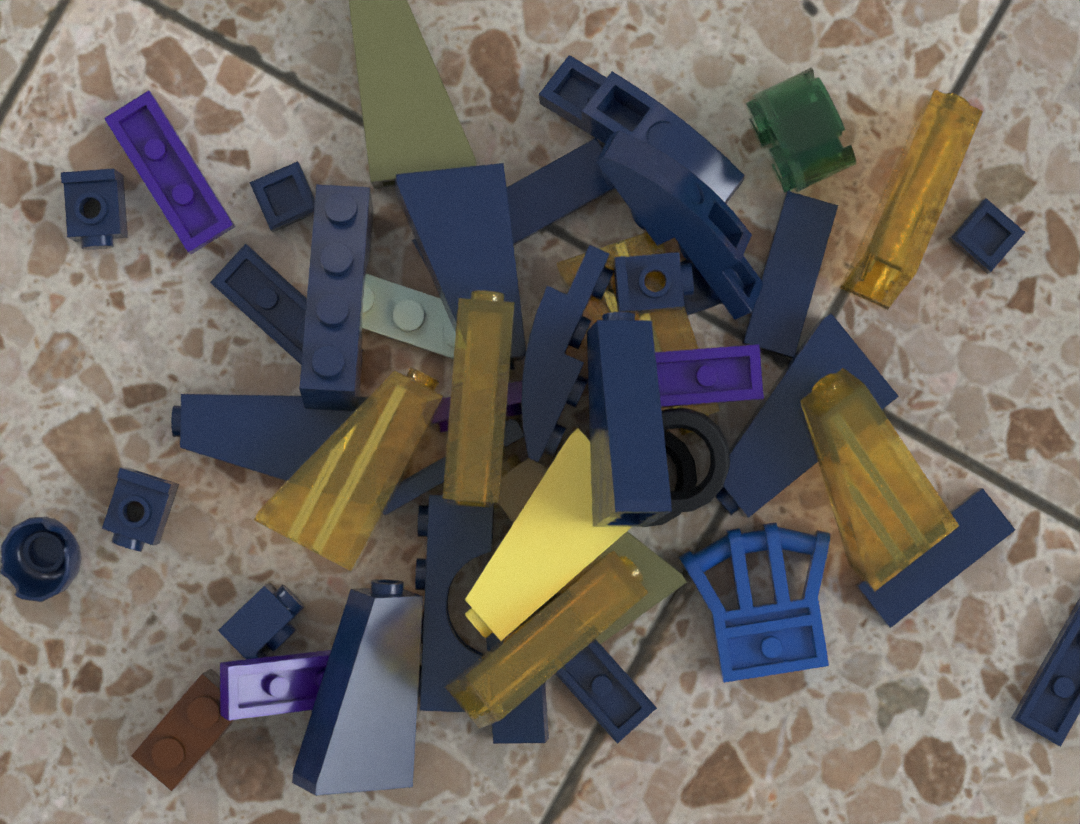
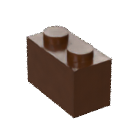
[131,669,236,791]

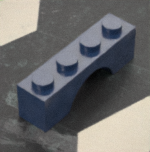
[299,184,374,411]
[415,495,494,713]

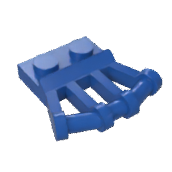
[678,522,831,683]

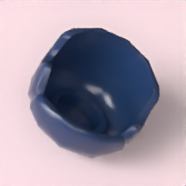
[0,516,82,602]

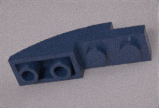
[539,55,745,204]
[596,131,764,320]
[521,245,614,463]

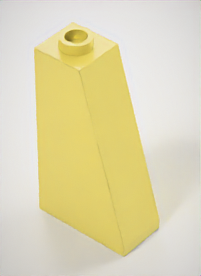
[465,428,631,641]

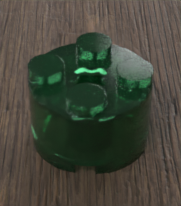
[745,68,856,193]

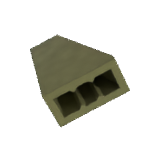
[349,0,477,189]
[487,454,687,644]

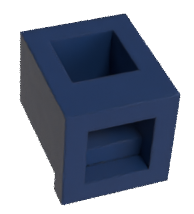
[61,168,128,250]
[613,252,694,314]
[102,467,179,552]
[218,583,305,659]

